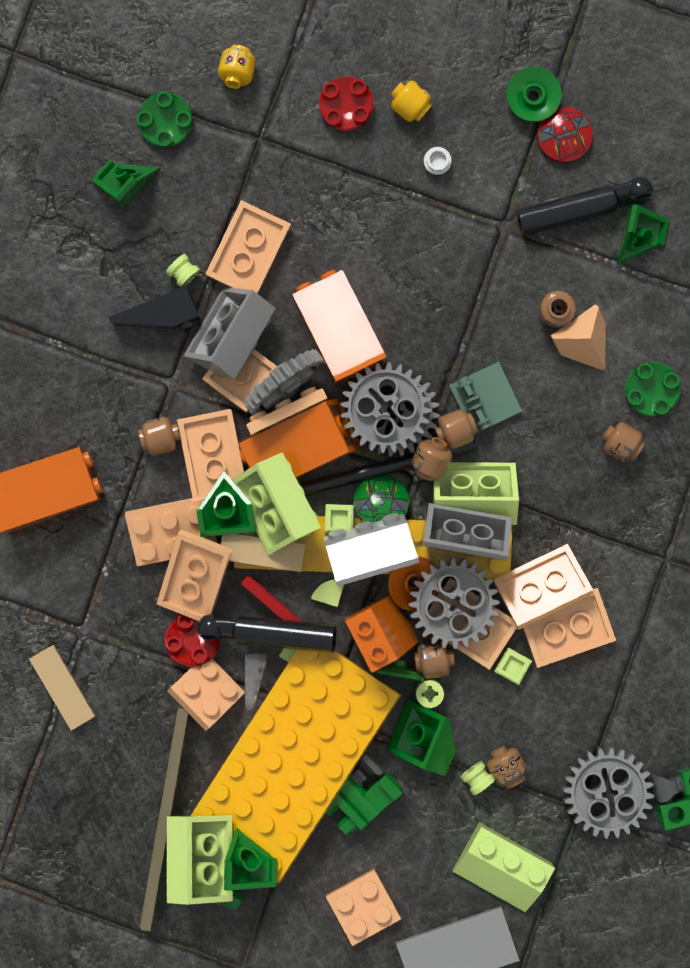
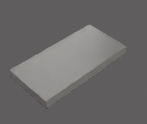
[396,906,520,968]

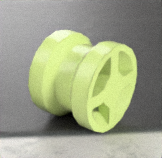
[166,254,200,288]
[415,679,444,708]
[460,761,495,796]

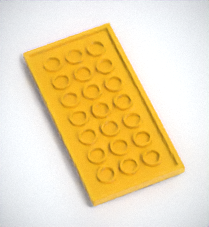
[191,650,401,883]

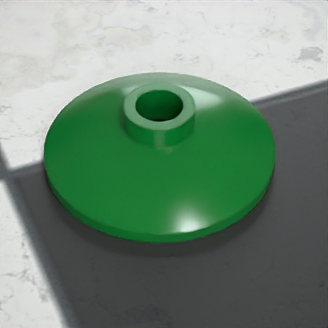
[506,67,562,122]
[368,660,424,681]

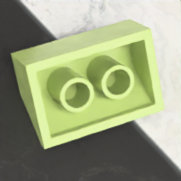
[232,452,321,555]
[433,462,519,525]
[167,815,233,905]
[452,822,555,912]

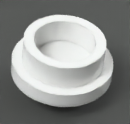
[424,147,451,175]

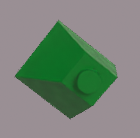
[387,699,456,776]

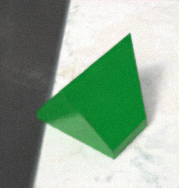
[92,160,159,209]
[617,205,669,264]
[196,471,256,537]
[224,828,277,891]

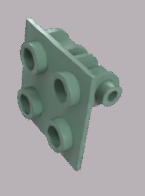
[449,362,522,433]

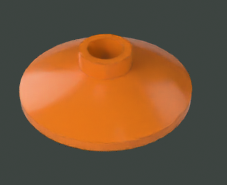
[388,556,442,611]

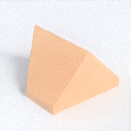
[551,304,606,371]

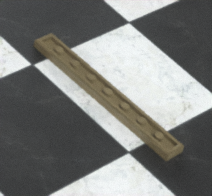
[140,706,190,931]

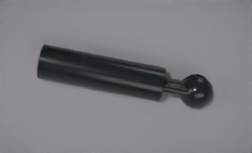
[516,177,653,237]
[197,614,337,653]

